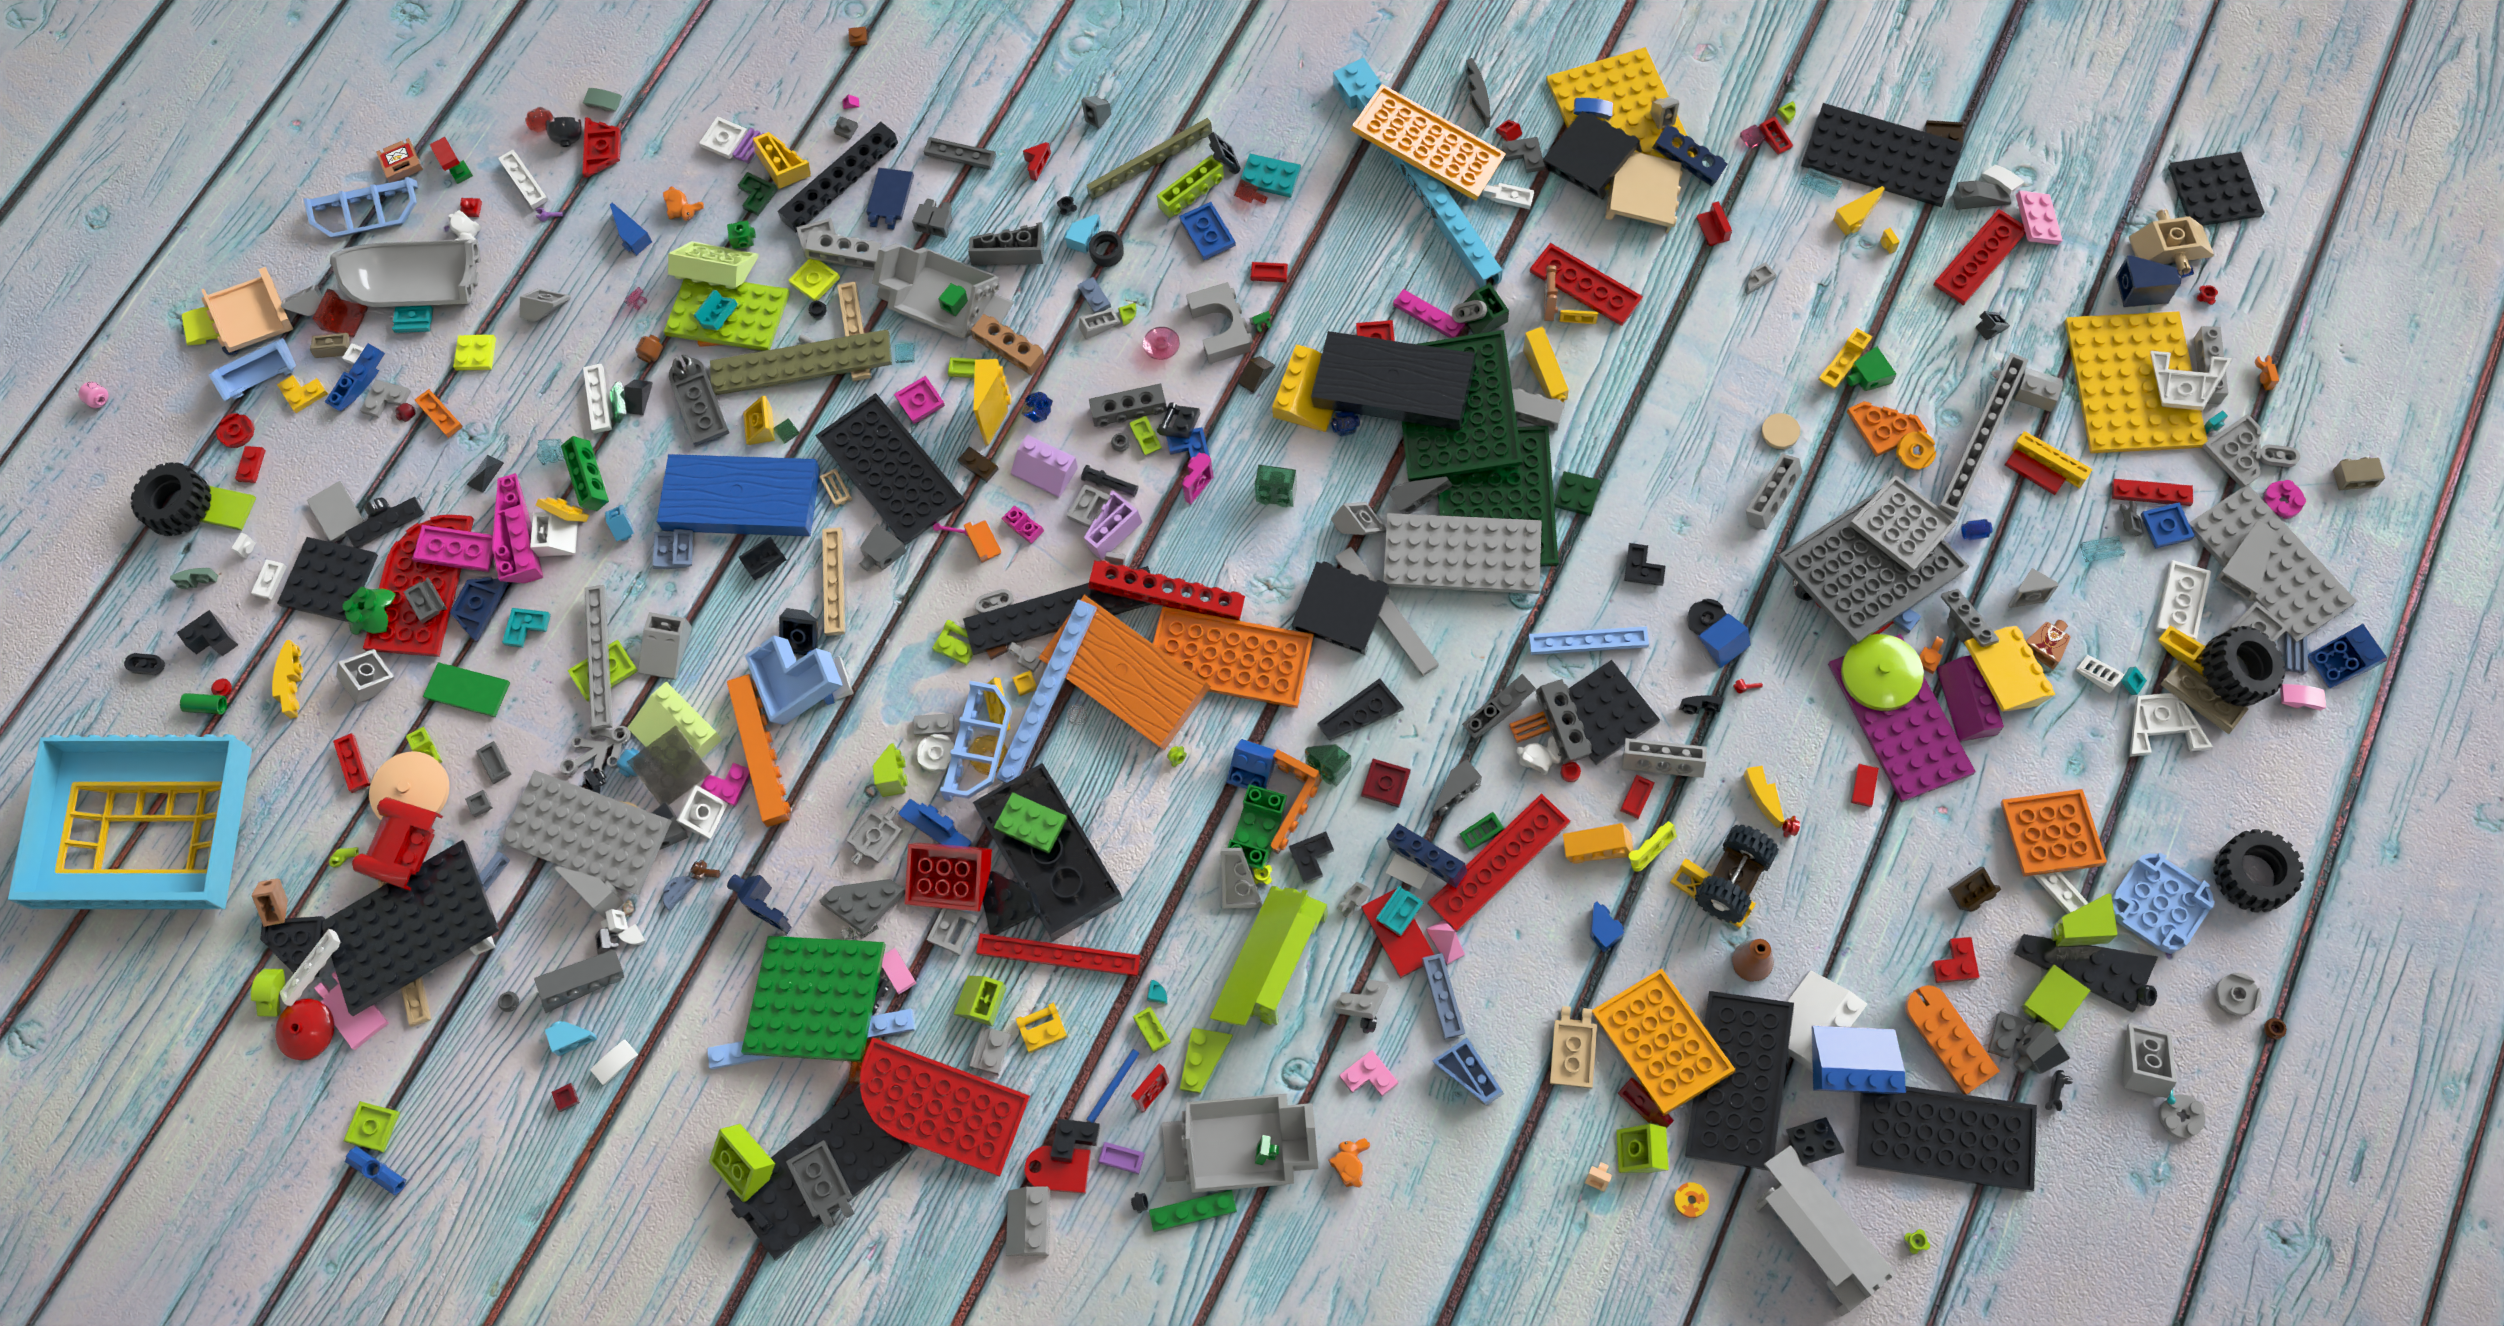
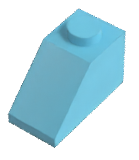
[1064,214,1101,254]
[545,1021,597,1056]

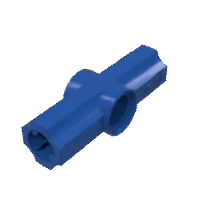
[344,1146,406,1195]

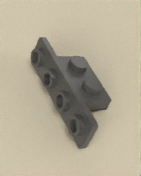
[1941,589,1999,647]

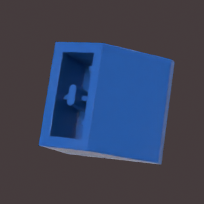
[1226,739,1276,789]

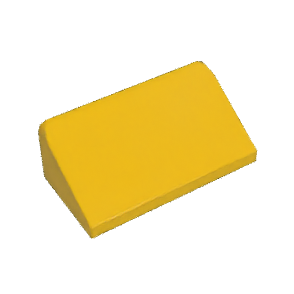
[1559,310,1598,324]

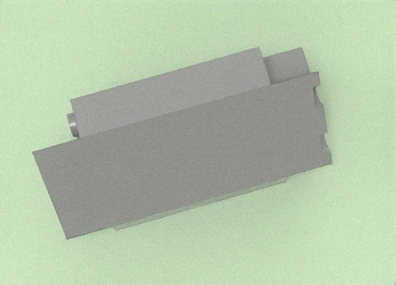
[872,243,1015,338]
[1162,1094,1319,1193]
[1755,1145,1896,1316]

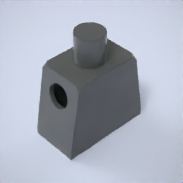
[859,524,907,571]

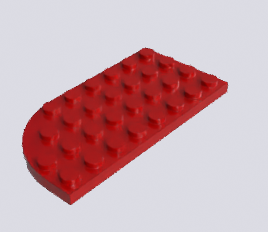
[363,515,474,657]
[860,1037,1030,1177]

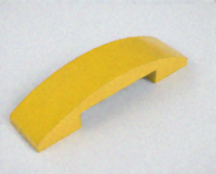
[1818,328,1872,389]

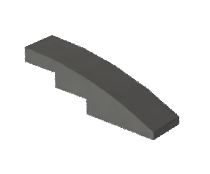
[1465,58,1491,128]

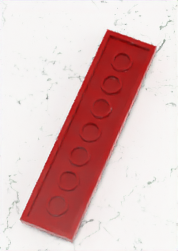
[1428,793,1571,933]

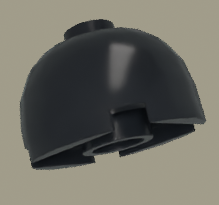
[545,117,582,147]

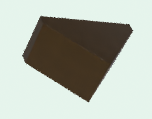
[1239,356,1275,393]

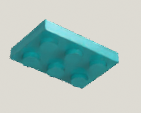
[1240,153,1301,198]

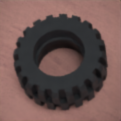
[131,462,211,536]
[2201,626,2285,707]
[2213,829,2304,913]

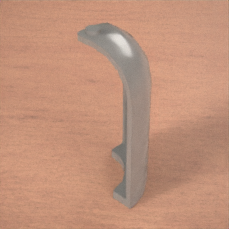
[330,239,480,307]

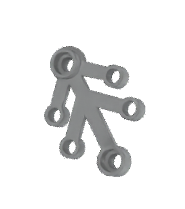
[560,726,631,776]

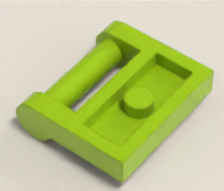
[932,619,973,666]

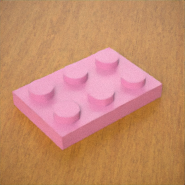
[2015,191,2063,245]

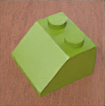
[1616,1124,1669,1173]

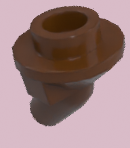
[690,859,720,880]

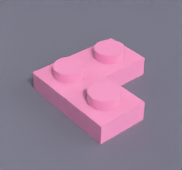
[1339,1050,1398,1096]

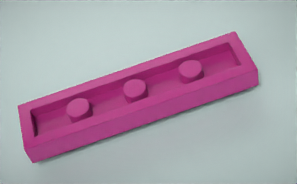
[1393,289,1465,338]

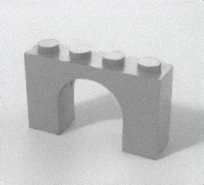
[1186,282,1253,364]

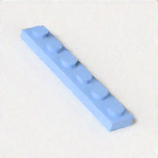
[1529,626,1649,655]

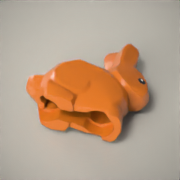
[663,186,704,221]
[1328,1138,1370,1188]

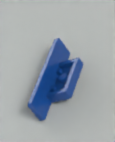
[898,799,972,847]

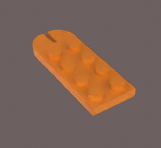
[1905,985,2000,1095]

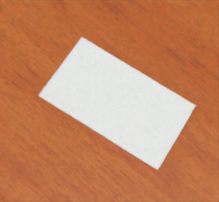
[1386,854,1429,889]

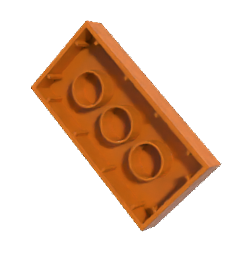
[1038,595,1211,750]

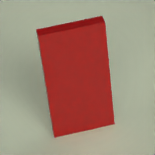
[1361,888,1435,979]

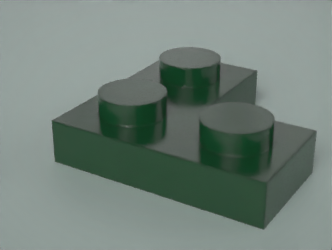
[738,172,778,216]

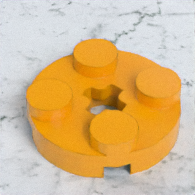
[1895,431,1936,470]

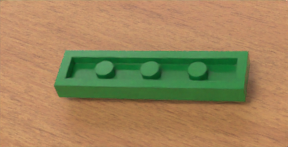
[1149,1190,1237,1232]

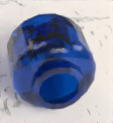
[1331,411,1360,436]

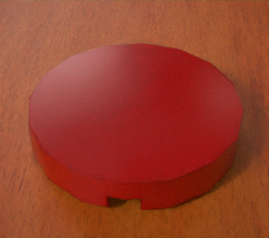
[216,413,255,448]

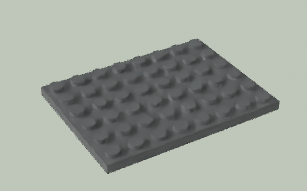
[1777,488,1970,645]

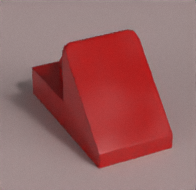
[1023,142,1051,181]

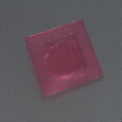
[1740,124,1766,149]

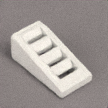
[2076,655,2124,694]

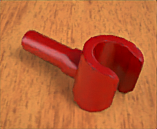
[1733,679,1763,694]

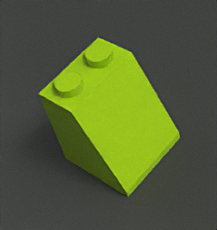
[2051,894,2118,947]

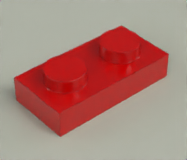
[235,446,266,483]

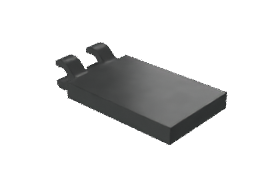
[786,1140,855,1229]

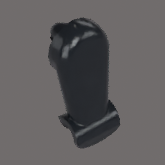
[2045,1070,2073,1111]

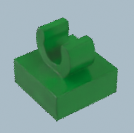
[449,160,473,184]
[1249,311,1271,332]
[1255,1135,1279,1165]

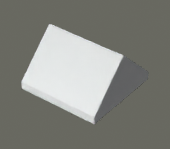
[676,785,728,839]

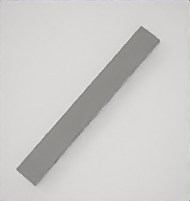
[1335,547,1439,677]
[585,585,613,731]

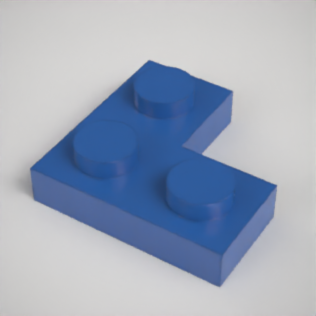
[1166,427,1210,458]

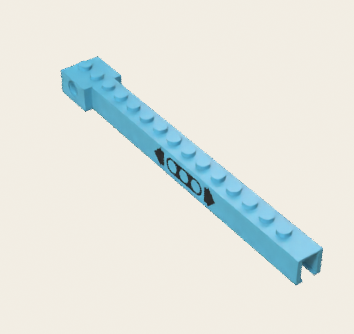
[1333,57,1502,288]

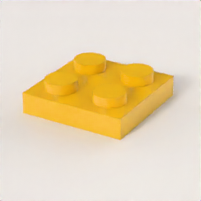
[535,497,589,522]

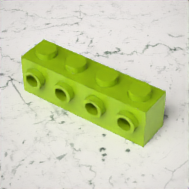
[1157,154,1224,219]

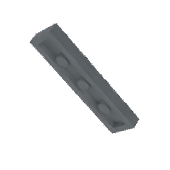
[923,137,997,170]

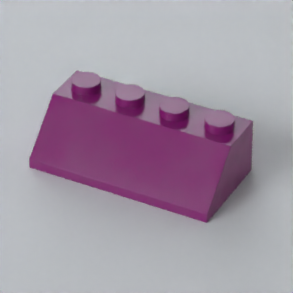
[1936,655,2004,742]

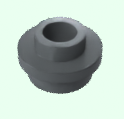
[1111,433,1130,451]

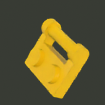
[1015,1002,1068,1054]

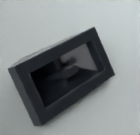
[467,455,504,493]

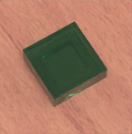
[773,418,800,444]

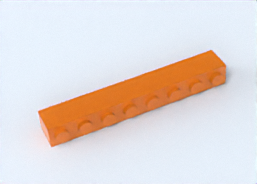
[727,674,791,827]

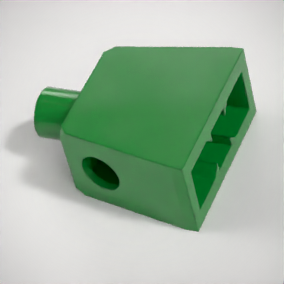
[1846,346,1897,391]

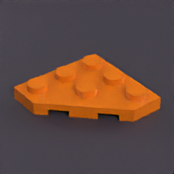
[1847,401,1927,457]

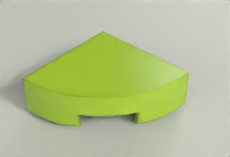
[1777,101,1796,125]
[1118,303,1137,326]

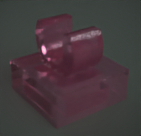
[624,287,647,310]

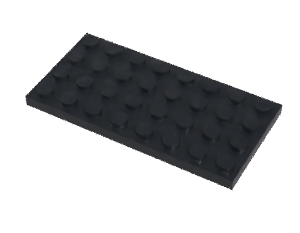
[1801,103,1964,208]
[815,393,965,546]
[1685,991,1794,1171]
[726,1086,912,1261]
[1856,1086,2037,1192]

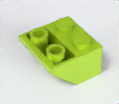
[872,743,908,797]
[954,975,1007,1027]

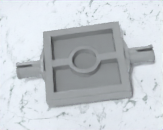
[846,806,903,865]

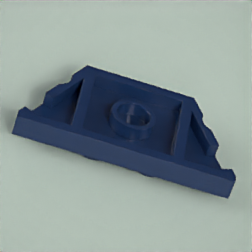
[449,577,509,642]

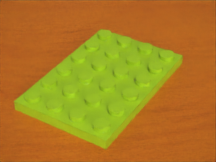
[664,278,790,351]

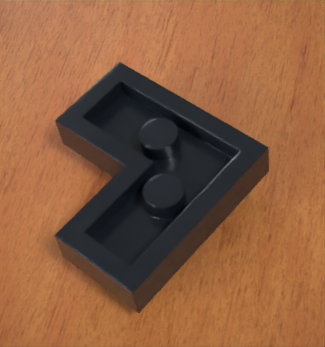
[1624,543,1666,586]
[1289,831,1334,884]
[1050,1119,1100,1163]

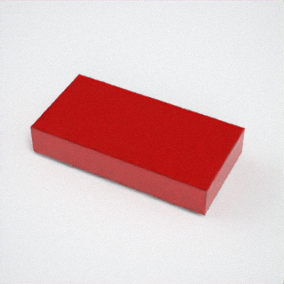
[1250,262,1288,283]
[1851,764,1879,807]
[1620,774,1655,819]

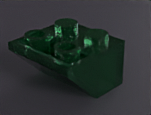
[1305,744,1351,787]

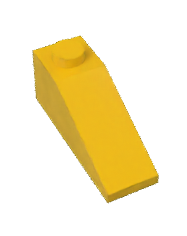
[1833,186,1884,236]

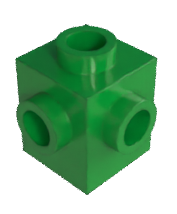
[727,221,756,249]

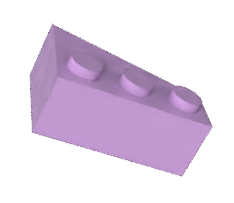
[1084,490,1143,560]

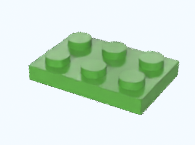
[994,792,1067,853]

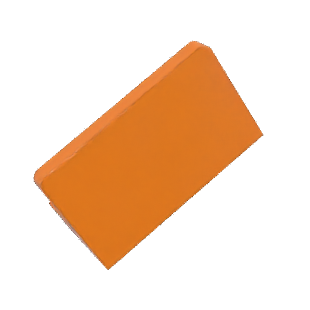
[964,520,1002,563]

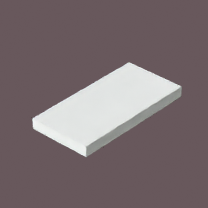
[2154,560,2211,640]

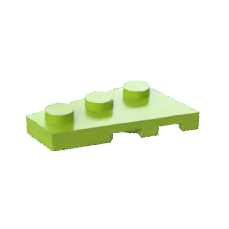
[1180,1027,1233,1094]

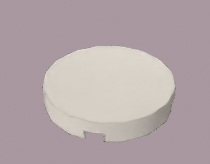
[916,734,955,773]

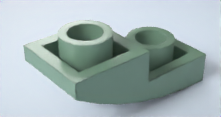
[583,88,622,112]
[170,568,218,589]

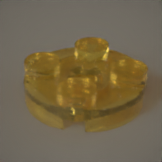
[968,735,1008,775]

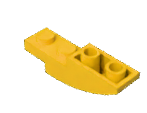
[272,640,303,719]

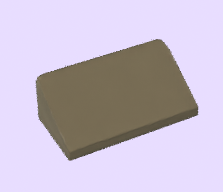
[310,333,350,358]

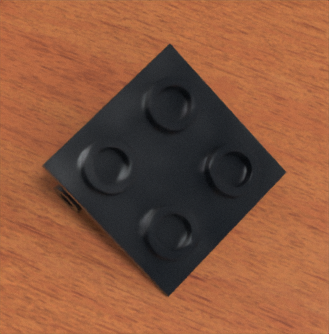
[1786,1117,1844,1165]

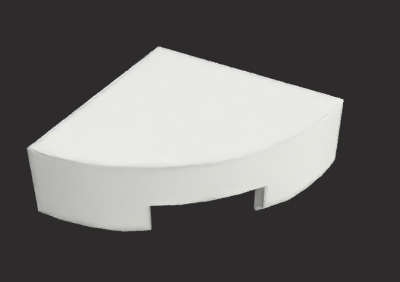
[618,924,646,945]

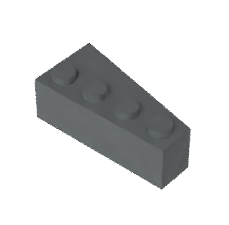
[968,222,1045,265]

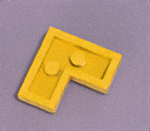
[277,375,328,413]

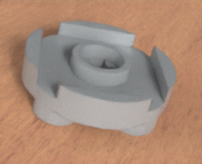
[2215,973,2262,1016]
[2159,1094,2205,1139]

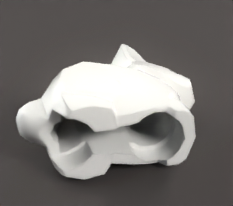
[448,210,482,240]
[1516,736,1562,775]

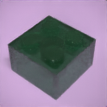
[1254,464,1297,507]

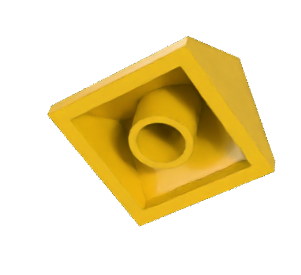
[743,395,775,445]

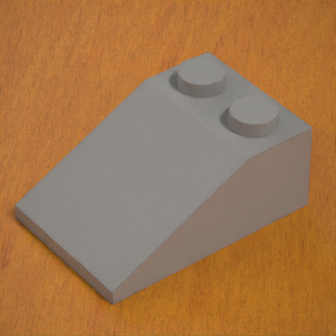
[555,866,624,919]
[2122,1023,2177,1098]

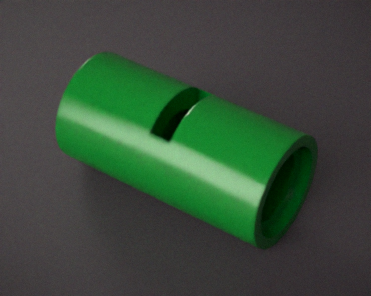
[180,693,227,715]

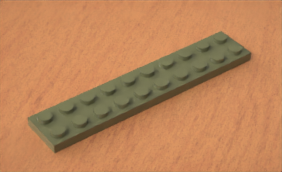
[710,329,892,395]

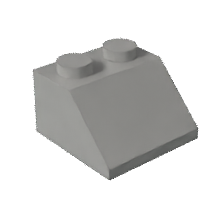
[2014,367,2063,412]
[336,649,394,704]

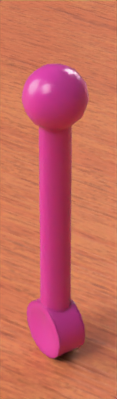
[933,523,968,536]

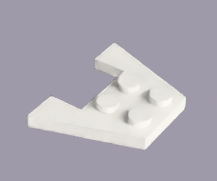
[2150,351,2232,410]
[2129,693,2213,757]

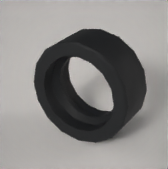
[1089,231,1124,267]

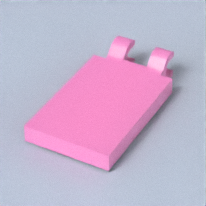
[314,971,389,1050]

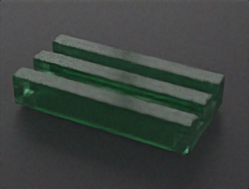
[610,381,626,423]

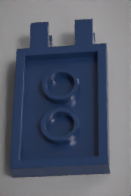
[866,168,914,230]

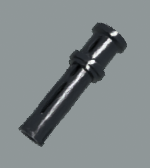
[1081,465,1139,497]

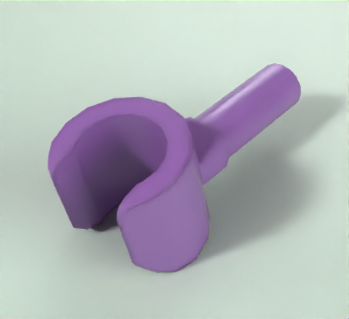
[536,208,563,222]

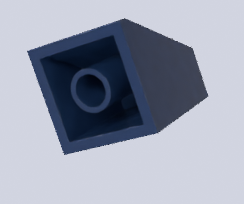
[2116,255,2181,307]

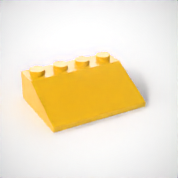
[1272,344,1334,432]
[973,359,1012,446]
[1964,626,2056,712]

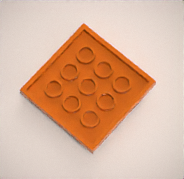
[2000,789,2107,877]

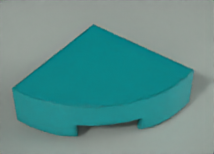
[1147,979,1168,1004]

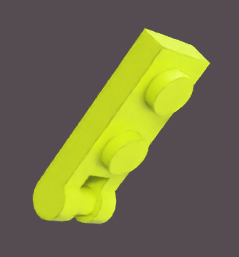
[1629,821,1677,872]

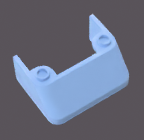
[208,338,296,401]

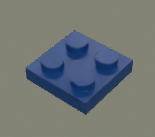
[2140,502,2195,549]

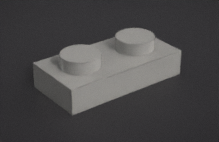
[914,713,954,737]

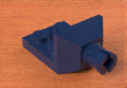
[727,874,792,934]

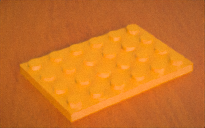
[1592,968,1735,1115]

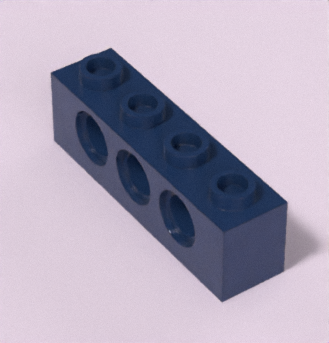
[1652,125,1728,187]
[1386,823,1467,888]

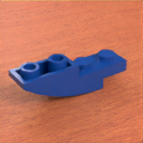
[325,343,385,411]

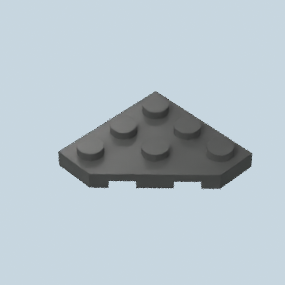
[819,879,905,934]

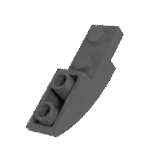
[1462,674,1536,739]

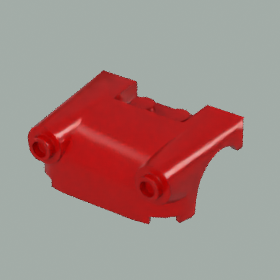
[352,797,443,891]

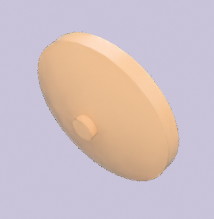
[369,752,450,820]

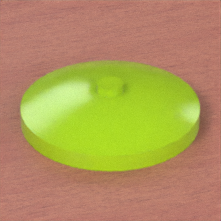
[1841,634,1924,711]

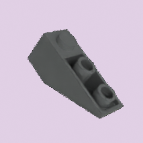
[1432,759,1482,818]

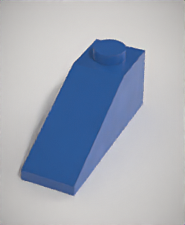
[610,202,652,256]

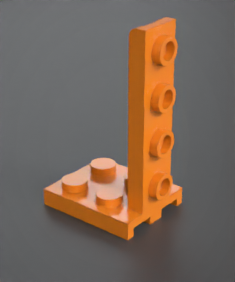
[1271,749,1322,854]

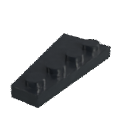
[1317,678,1404,740]

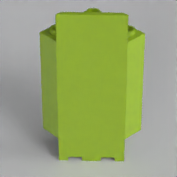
[1209,886,1328,1026]

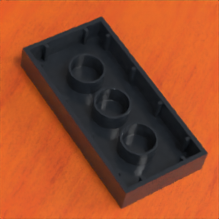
[1311,331,1476,430]
[973,763,1123,941]

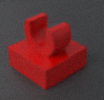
[460,198,482,217]

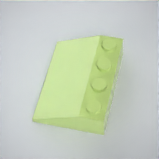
[668,241,759,289]
[627,682,722,780]

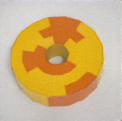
[1674,1182,1709,1218]

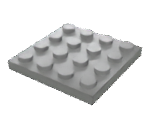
[1849,475,1958,573]

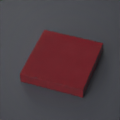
[1361,758,1411,808]

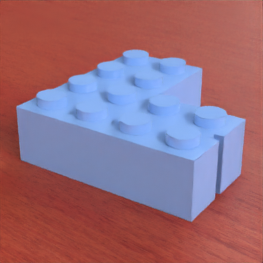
[745,636,843,725]

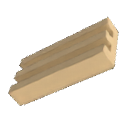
[819,468,852,508]

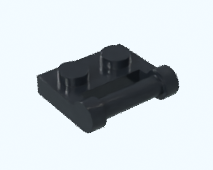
[1208,132,1241,174]
[1157,402,1201,439]

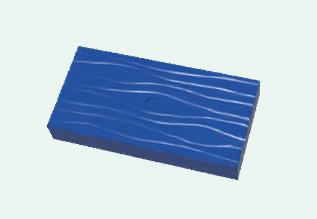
[656,454,820,537]

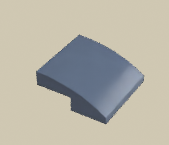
[653,529,693,569]

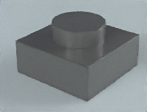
[465,790,493,817]

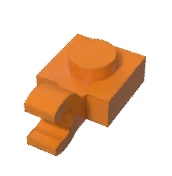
[2254,355,2279,390]
[1919,636,1944,674]

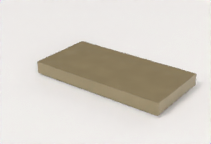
[2160,660,2248,734]

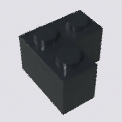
[177,610,238,656]

